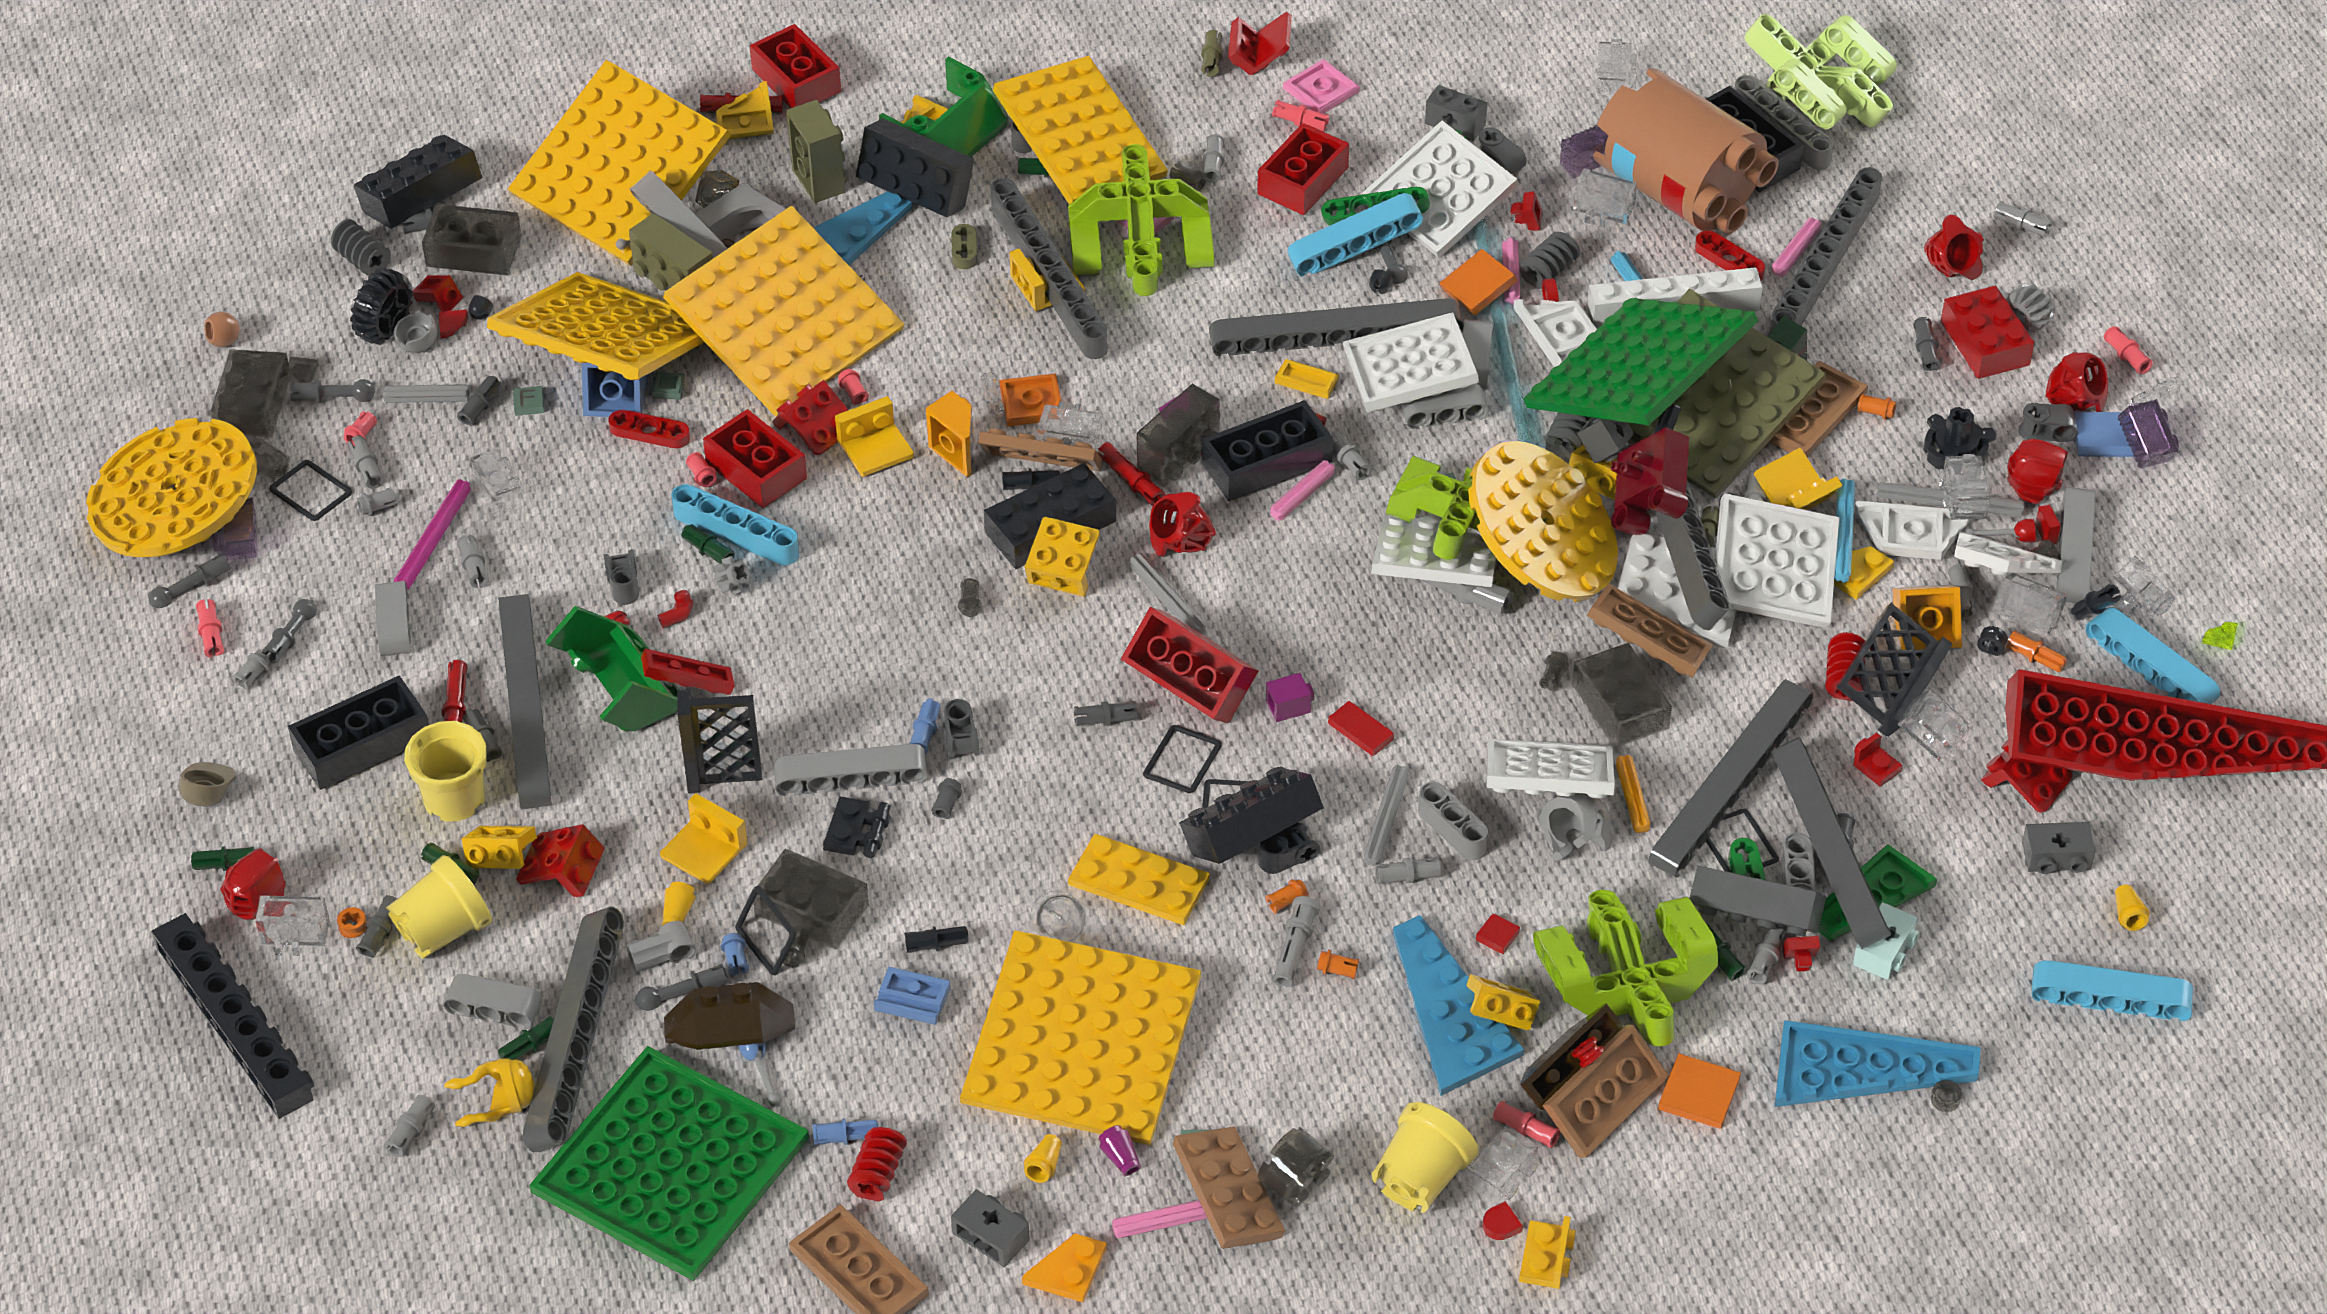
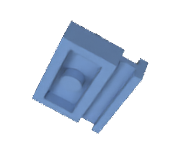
[874,967,951,1025]

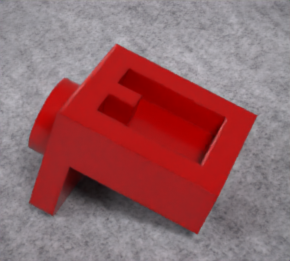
[413,275,463,312]
[1853,732,1903,787]

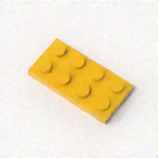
[1068,833,1210,925]

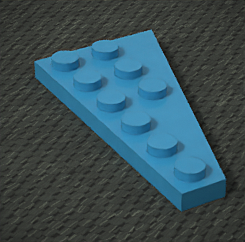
[815,191,913,266]
[1393,915,1524,1096]
[1774,1020,1981,1107]

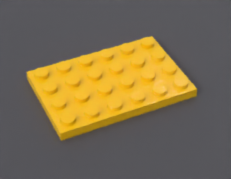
[993,55,1168,205]

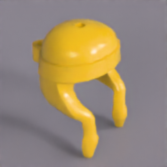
[444,1058,534,1127]

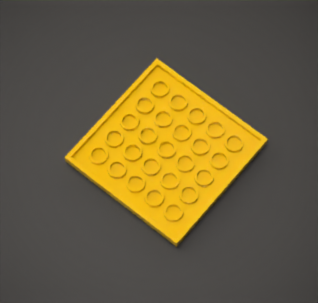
[507,59,731,266]
[663,205,905,417]
[487,272,704,380]
[960,930,1201,1145]

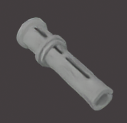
[1273,896,1320,987]

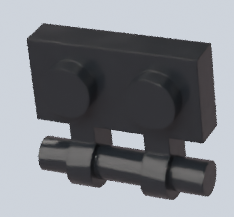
[823,796,891,858]

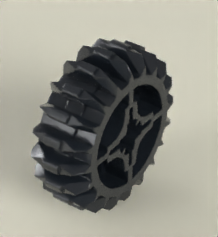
[350,268,414,345]

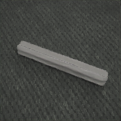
[1130,553,1206,635]
[1363,765,1409,866]

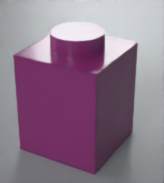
[1266,673,1315,722]

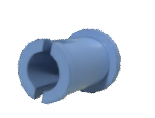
[720,933,749,976]

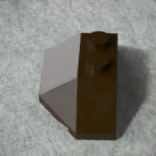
[664,982,795,1050]
[1520,1003,1625,1111]

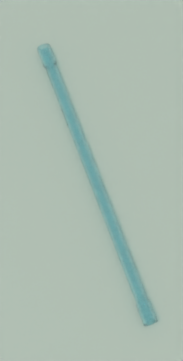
[1473,216,1533,444]

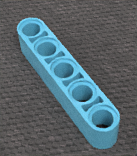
[1287,193,1423,277]
[671,484,799,565]
[2086,607,2220,704]
[2031,960,2193,1021]

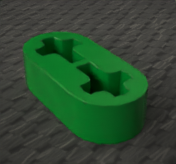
[1728,837,1765,880]

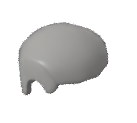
[394,310,437,353]

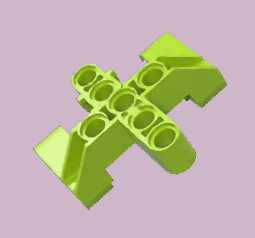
[1068,144,1214,296]
[1386,455,1548,560]
[1533,889,1718,1047]

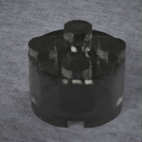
[1258,1127,1334,1208]

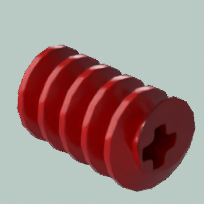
[1825,632,1866,701]
[847,1127,907,1202]

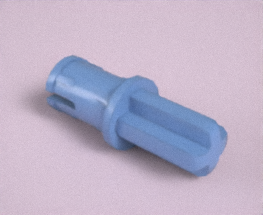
[909,698,940,754]
[813,1118,879,1145]

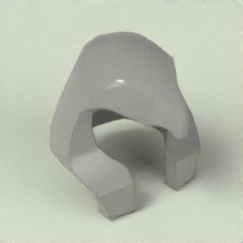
[1539,793,1612,862]

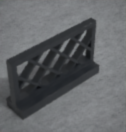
[1836,603,1953,737]
[677,691,763,794]

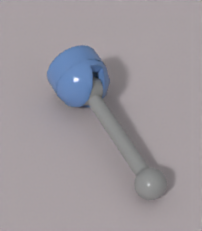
[738,1043,780,1106]

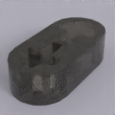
[248,438,289,479]

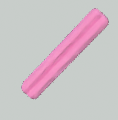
[1772,217,1821,277]
[1502,238,1521,305]
[1270,460,1335,521]
[1112,1200,1207,1238]

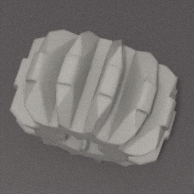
[2006,283,2054,333]

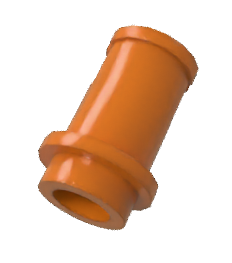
[1858,394,1896,420]
[1265,879,1308,914]
[1317,949,1359,979]

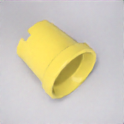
[404,721,487,822]
[386,855,492,959]
[1371,1102,1479,1213]

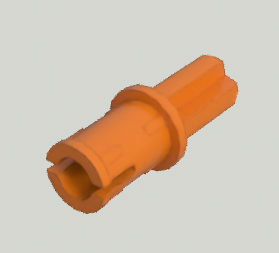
[2006,631,2067,672]

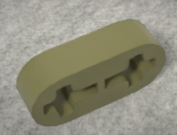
[951,224,977,269]

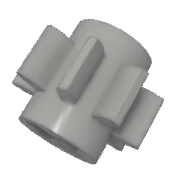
[714,556,751,595]

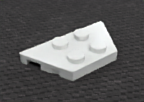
[1513,299,1597,367]
[1855,501,1971,560]
[1954,531,2063,575]

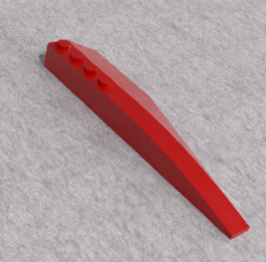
[2005,669,2327,781]

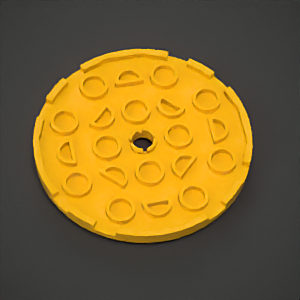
[86,418,257,557]
[1468,441,1618,602]

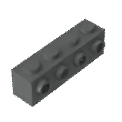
[1689,865,1826,937]

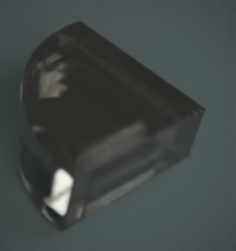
[289,356,319,383]
[1545,435,1572,464]

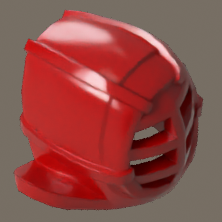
[1924,214,1984,280]
[2046,352,2108,412]
[2007,439,2068,504]
[1149,492,1216,557]
[220,848,292,920]

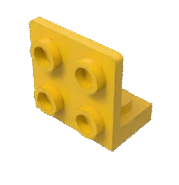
[1009,248,1085,311]
[835,396,914,477]
[1754,448,1843,510]
[1025,517,1100,597]
[660,793,748,884]

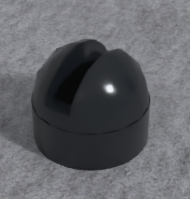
[1369,269,1394,294]
[468,295,494,320]

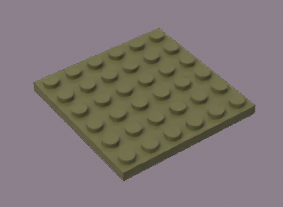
[1627,288,1826,499]

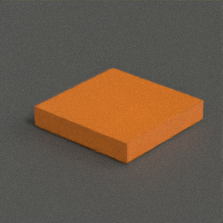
[1439,249,1518,316]
[999,373,1064,427]
[1658,1053,1741,1129]

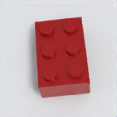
[749,24,841,108]
[1257,123,1349,215]
[1940,285,2034,379]
[703,409,807,509]

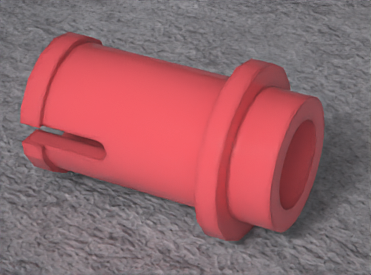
[838,369,869,405]
[344,411,377,446]
[686,452,717,487]

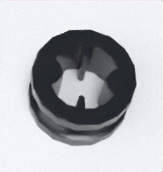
[1977,626,2008,656]

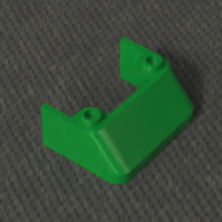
[879,56,1008,157]
[545,606,680,732]

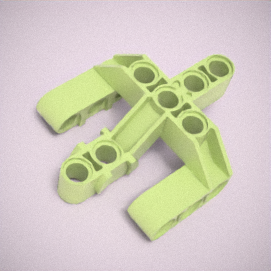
[1745,14,1897,129]

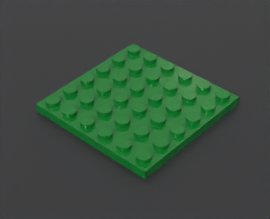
[1523,298,1759,425]
[529,1046,810,1281]

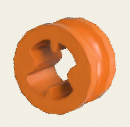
[337,907,367,938]

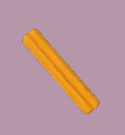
[1616,754,1651,833]

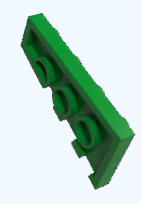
[1818,844,1937,941]

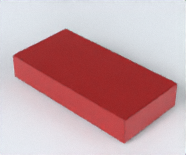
[1328,701,1394,756]

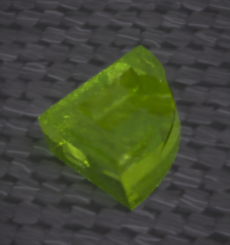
[2202,622,2238,650]

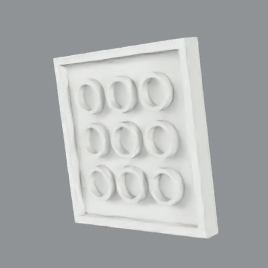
[1363,121,1519,258]
[1343,312,1479,412]
[1715,493,1839,628]
[1371,515,1497,587]
[1618,534,1737,648]
[1487,739,1614,798]

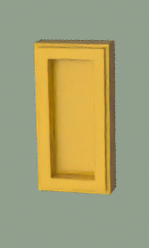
[1275,359,1339,399]

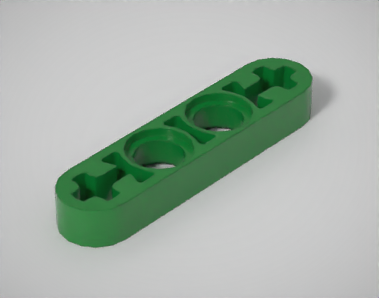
[1321,187,1430,225]

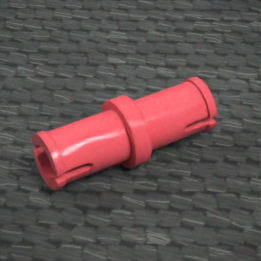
[1272,100,1330,132]
[2104,326,2153,374]
[196,599,224,657]
[1493,1101,1561,1148]

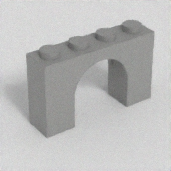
[695,183,817,241]

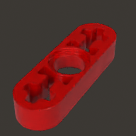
[1695,231,1765,281]
[608,410,690,449]

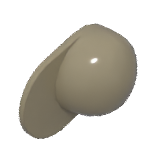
[179,762,236,807]

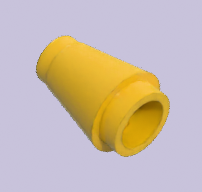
[662,881,696,926]
[2115,884,2150,931]
[1024,1134,1062,1183]

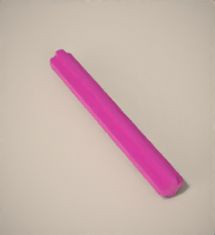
[394,479,471,590]

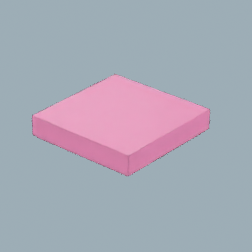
[1283,59,1360,114]

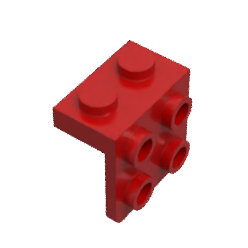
[1228,12,1292,75]
[772,379,849,455]
[1981,740,2073,813]
[516,824,605,897]

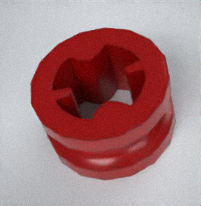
[1571,1036,1605,1068]

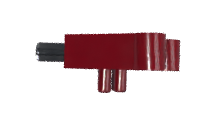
[1611,403,1689,535]

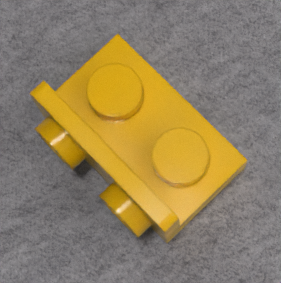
[1569,445,1618,500]
[462,825,537,869]
[1466,974,1540,1030]
[1519,1216,1576,1289]

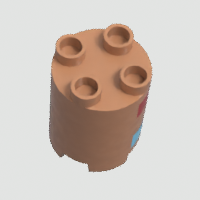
[1593,68,1779,235]

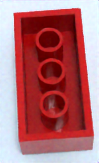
[1120,607,1259,723]

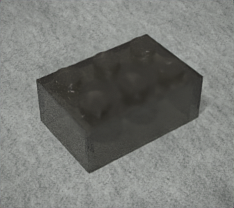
[422,204,522,276]
[210,349,291,438]
[1137,383,1221,488]
[1572,643,1672,748]
[753,848,869,950]

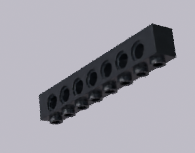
[151,913,314,1119]

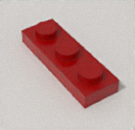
[641,648,735,695]

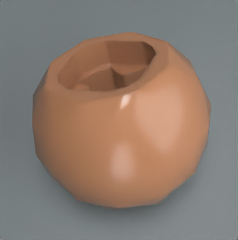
[204,311,240,347]

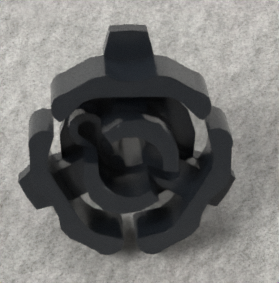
[1923,407,1996,475]

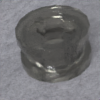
[1931,1080,1962,1112]

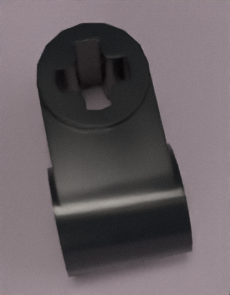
[1259,822,1321,874]

